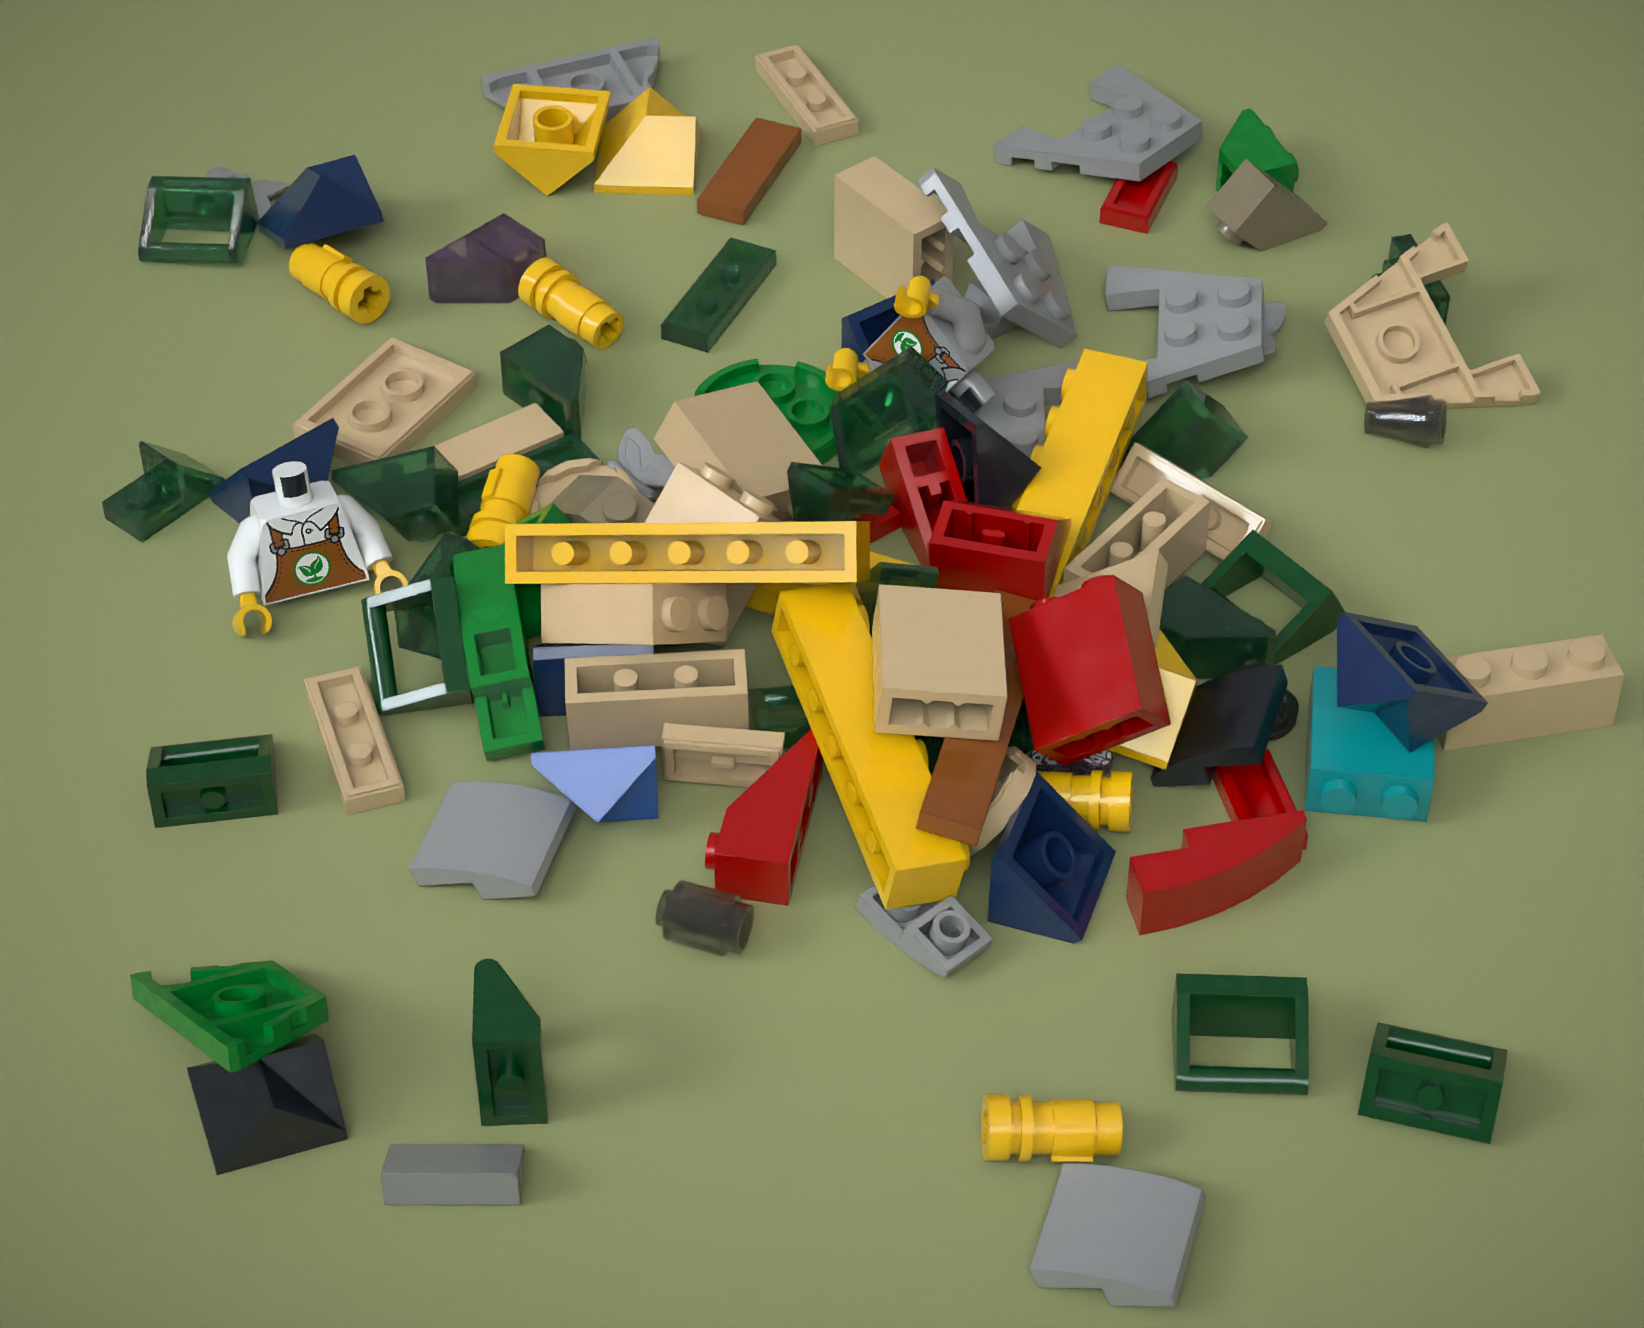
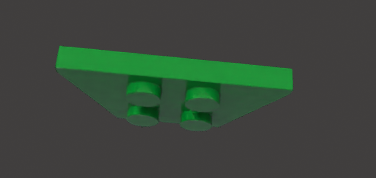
[130,960,329,1073]

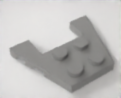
[994,65,1203,181]
[918,167,1077,348]
[1105,265,1264,399]
[949,360,1107,512]

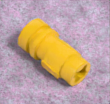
[289,242,390,324]
[518,257,624,350]
[462,454,540,552]
[1037,770,1134,832]
[981,1093,1123,1163]

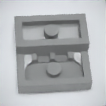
[409,781,576,900]
[1029,1163,1206,1307]

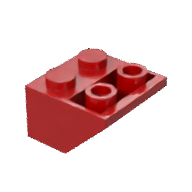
[929,500,1071,601]

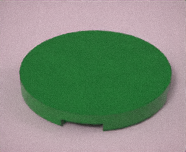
[695,359,851,465]

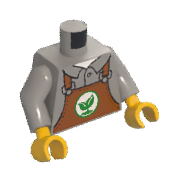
[825,275,997,413]

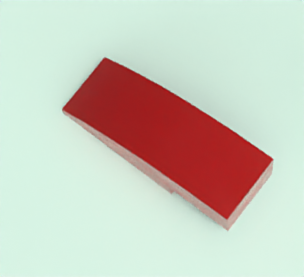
[1126,810,1307,936]

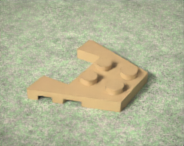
[1324,222,1541,411]

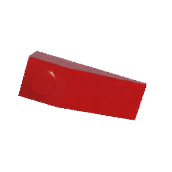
[878,427,967,569]
[705,729,823,906]

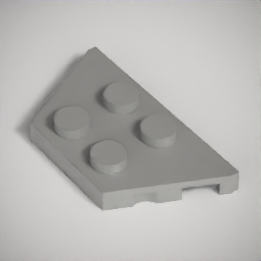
[481,37,660,124]

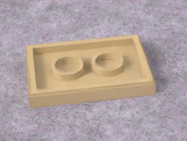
[292,337,478,476]

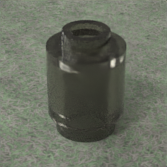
[655,880,754,957]

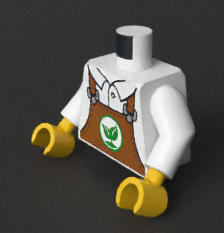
[227,461,408,637]

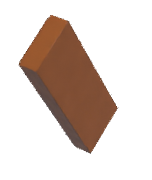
[697,117,801,225]

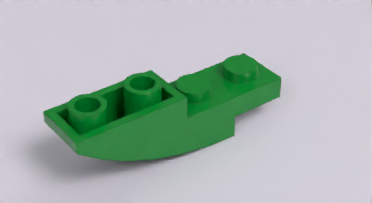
[453,544,546,761]

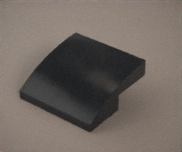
[1150,664,1288,787]

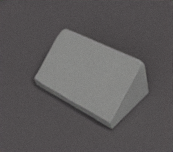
[381,1144,524,1205]

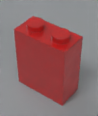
[1009,575,1171,766]

